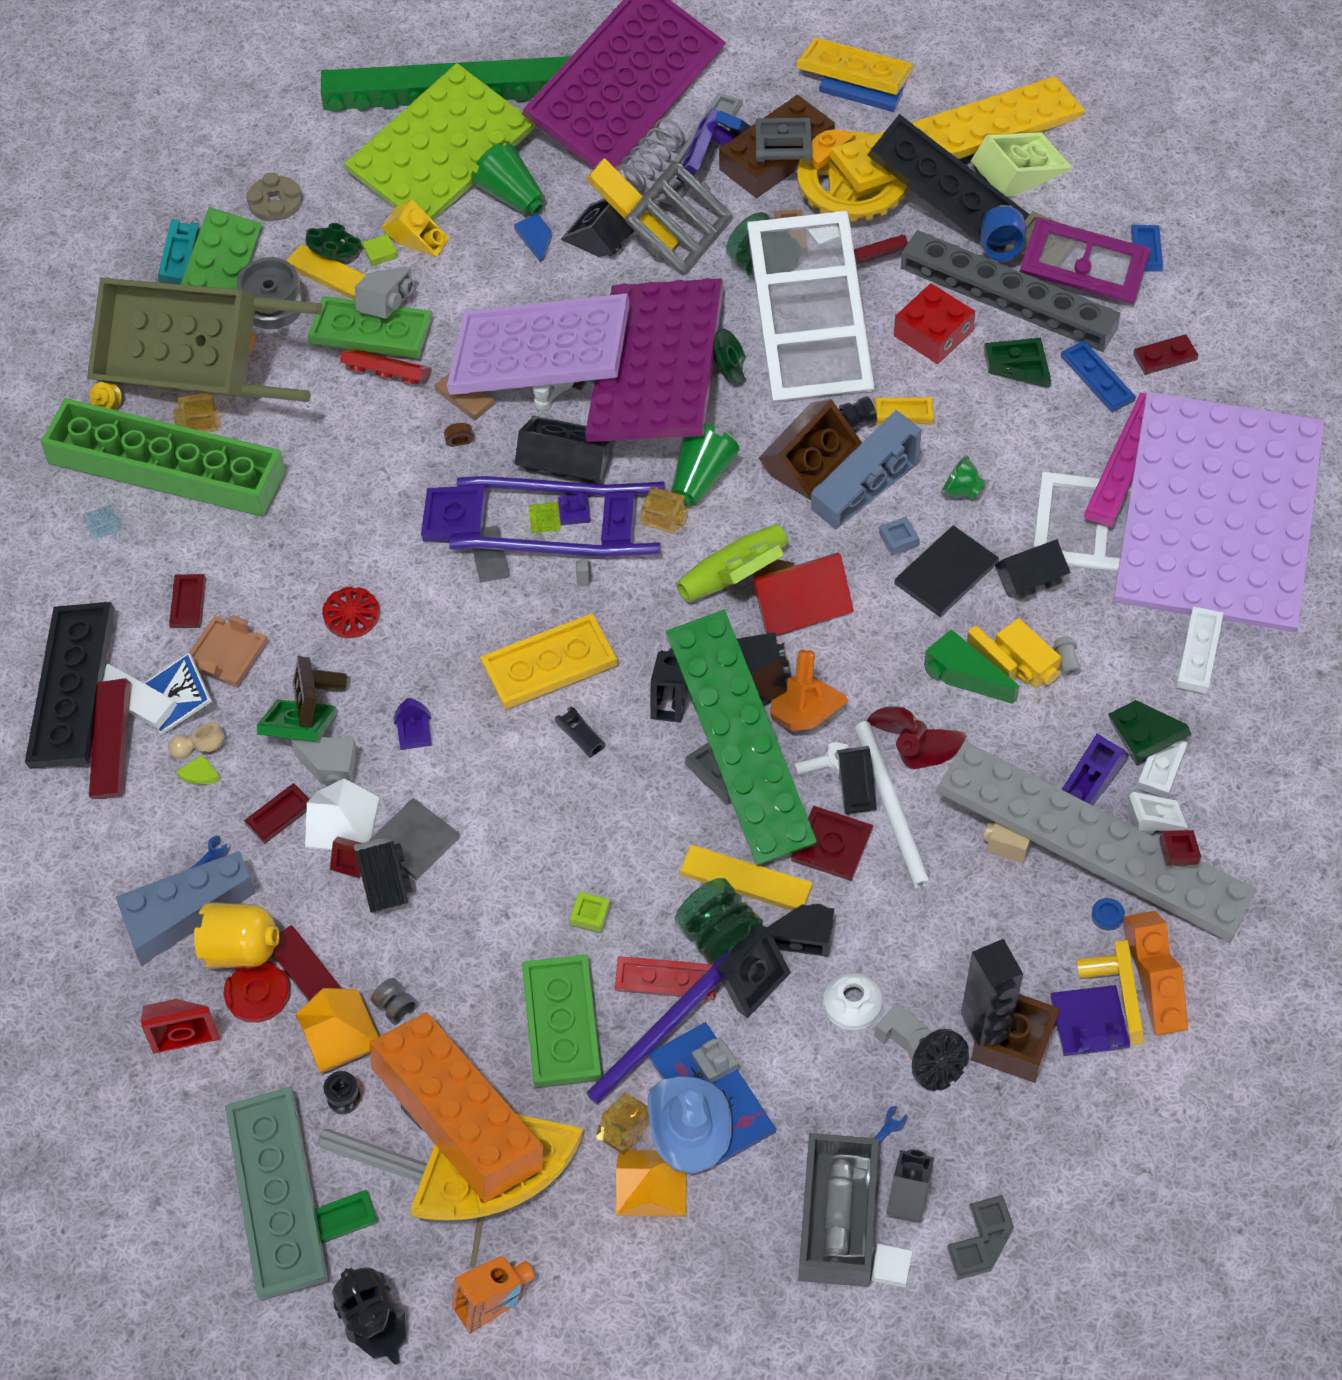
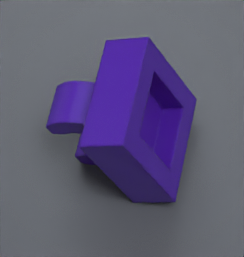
[558,493,590,525]

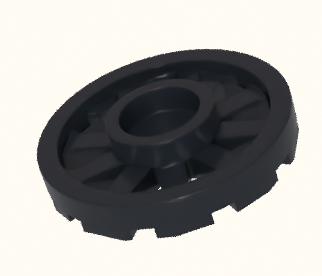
[912,1028,969,1091]

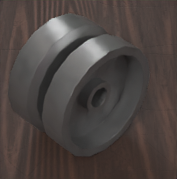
[237,257,303,330]

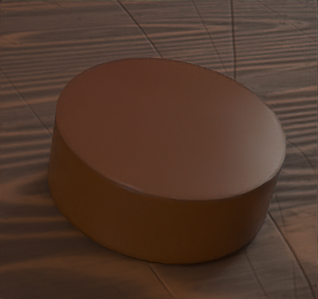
[444,423,474,447]

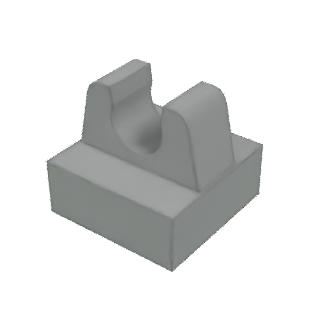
[692,1037,738,1083]

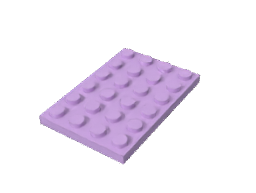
[447,293,630,395]

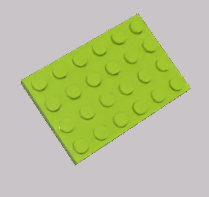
[344,63,535,220]

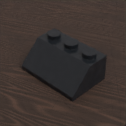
[515,415,616,483]

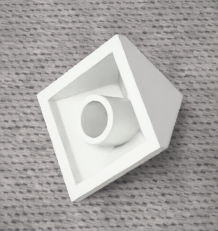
[305,778,379,850]

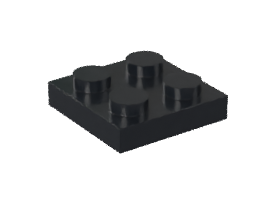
[716,924,791,1018]

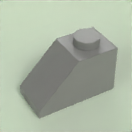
[291,737,358,786]

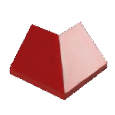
[141,999,220,1054]

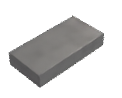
[472,525,509,583]

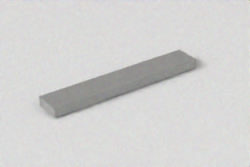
[654,92,743,213]

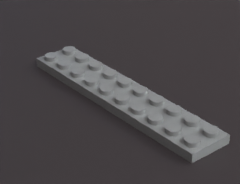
[936,741,1256,942]

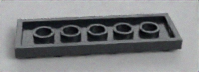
[867,114,1030,253]
[25,602,115,769]

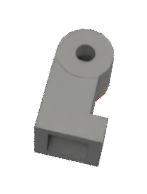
[874,1003,936,1060]

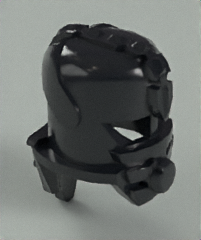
[332,1267,407,1365]

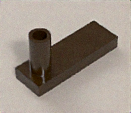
[293,656,347,727]

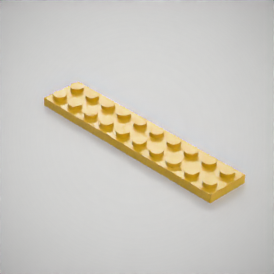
[829,76,1085,192]

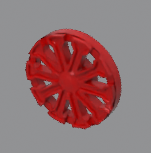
[322,586,380,638]

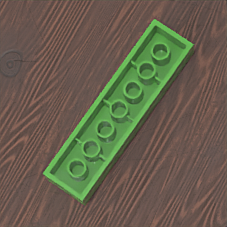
[41,398,286,517]

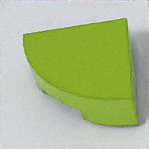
[176,755,220,785]

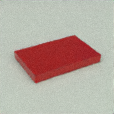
[752,552,854,635]

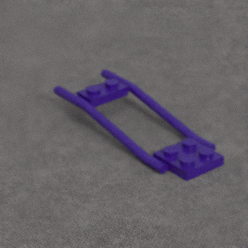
[421,476,666,557]

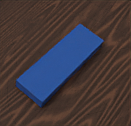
[819,76,903,112]
[1060,340,1136,413]

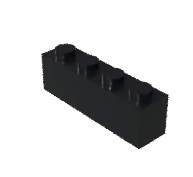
[961,939,1023,1047]

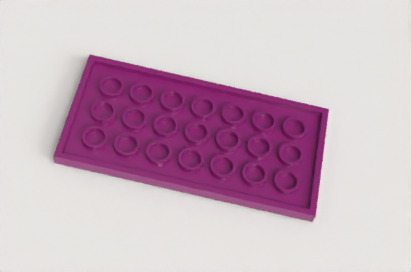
[522,0,726,169]
[585,278,724,442]

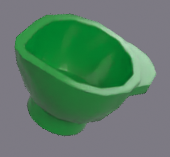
[941,455,985,501]

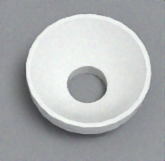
[823,973,883,1030]

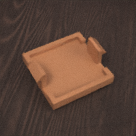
[189,615,268,688]

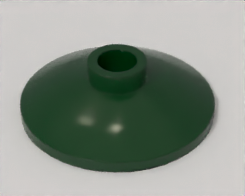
[714,329,746,384]

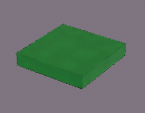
[257,699,336,741]

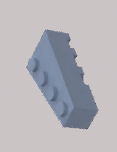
[811,410,922,530]

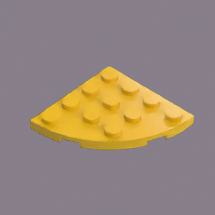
[411,1114,583,1220]

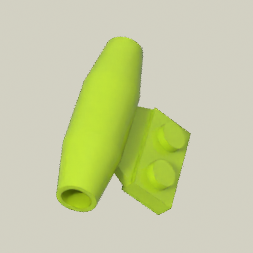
[676,524,788,602]

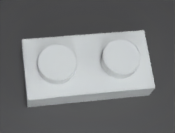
[1137,740,1188,799]

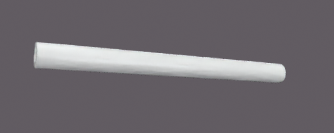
[855,721,930,888]

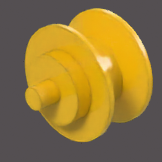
[89,382,122,410]

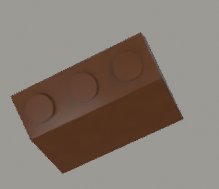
[759,399,862,500]

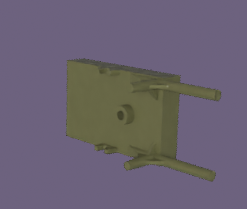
[87,277,322,402]

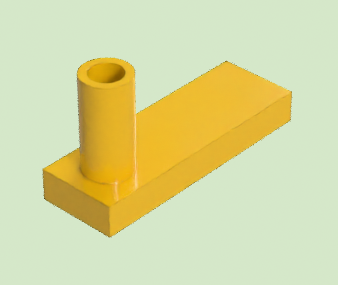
[1076,940,1144,1045]

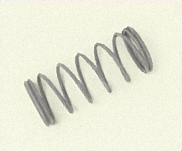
[615,118,685,193]

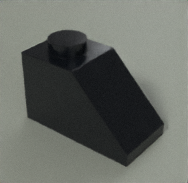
[768,904,834,957]

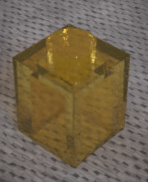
[173,393,218,432]
[641,487,688,535]
[596,1092,649,1155]

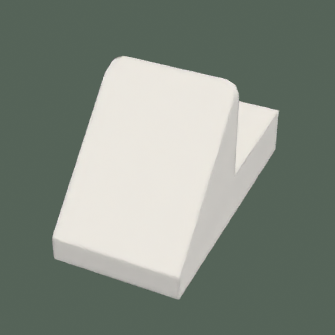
[1129,792,1187,835]

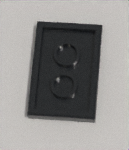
[894,525,999,618]

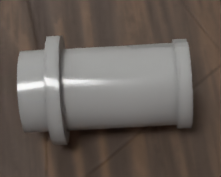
[1052,636,1081,677]

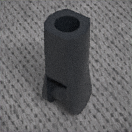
[555,706,605,758]

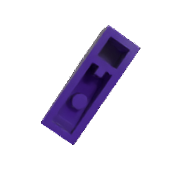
[1061,734,1130,806]

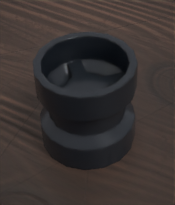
[839,396,877,431]
[323,1071,361,1115]

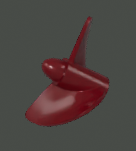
[867,706,967,770]

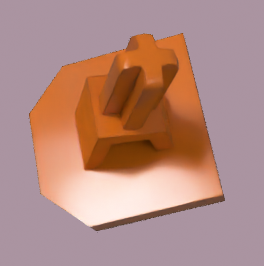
[770,649,848,731]

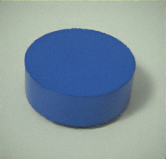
[1091,898,1125,931]

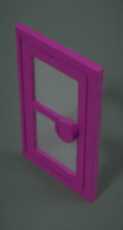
[1019,217,1151,305]

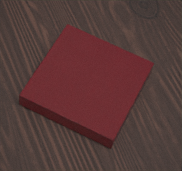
[791,805,873,881]

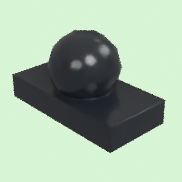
[837,746,877,814]

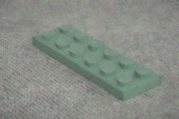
[225,1087,329,1301]

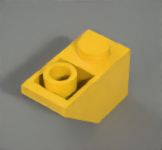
[381,199,450,257]

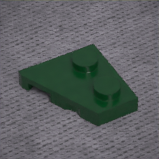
[984,337,1051,387]
[1108,700,1191,762]

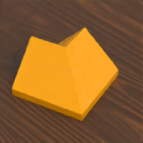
[295,988,378,1074]
[616,1150,687,1217]

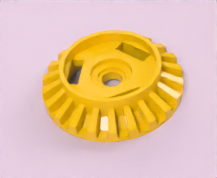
[797,131,908,221]

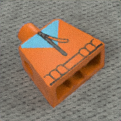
[451,1256,535,1334]

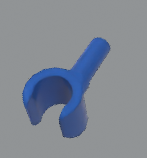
[190,836,228,869]
[874,1106,907,1145]

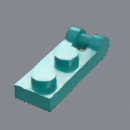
[158,219,199,285]

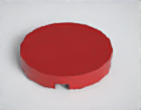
[223,961,290,1023]

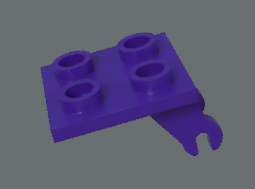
[1050,985,1130,1056]

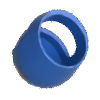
[981,205,1026,262]

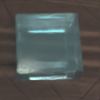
[83,505,121,541]

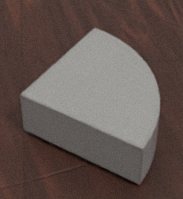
[576,558,589,587]

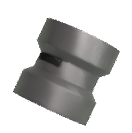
[371,978,418,1025]

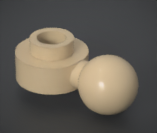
[168,722,224,759]

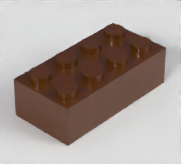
[719,94,835,199]

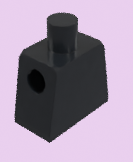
[650,648,687,723]

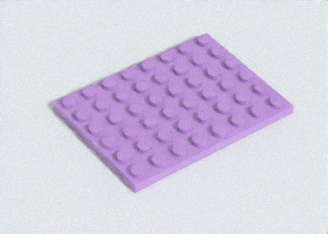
[1113,392,1324,632]

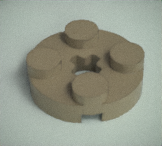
[246,172,302,221]

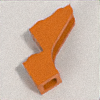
[1123,911,1188,1036]

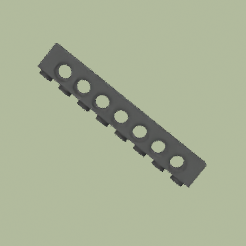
[900,230,1121,352]

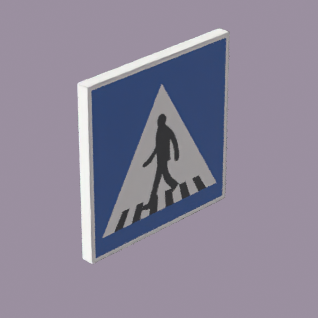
[144,653,212,735]

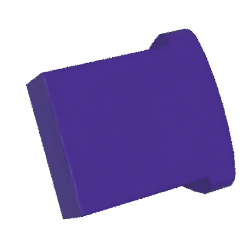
[393,698,432,750]

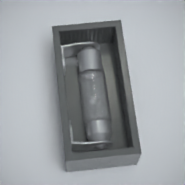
[798,1133,879,1287]

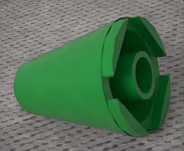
[471,141,545,216]
[671,424,740,507]

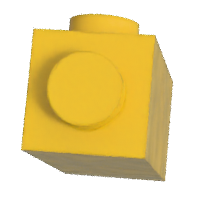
[995,618,1062,689]

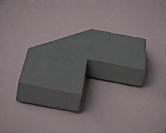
[947,1195,1014,1280]

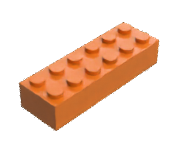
[370,1012,543,1203]

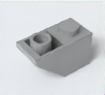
[355,266,414,319]

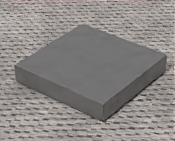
[369,797,460,881]

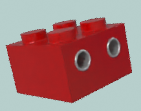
[894,283,976,364]

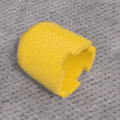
[194,902,279,968]

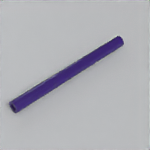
[586,952,730,1105]

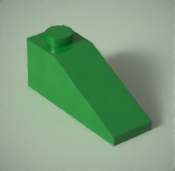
[924,629,1019,704]

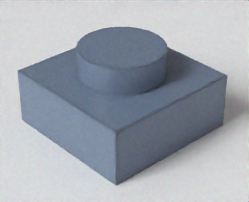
[879,516,919,555]

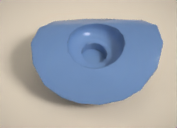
[647,1077,731,1174]

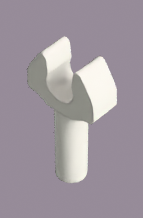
[793,742,849,775]

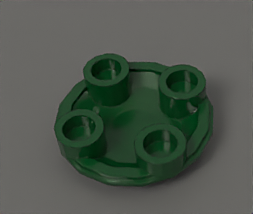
[305,223,361,259]

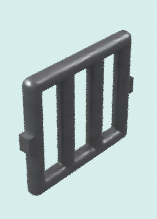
[625,161,733,275]

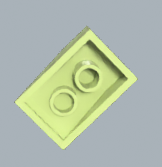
[971,132,1072,197]

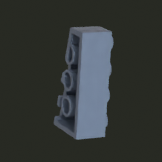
[116,851,255,967]

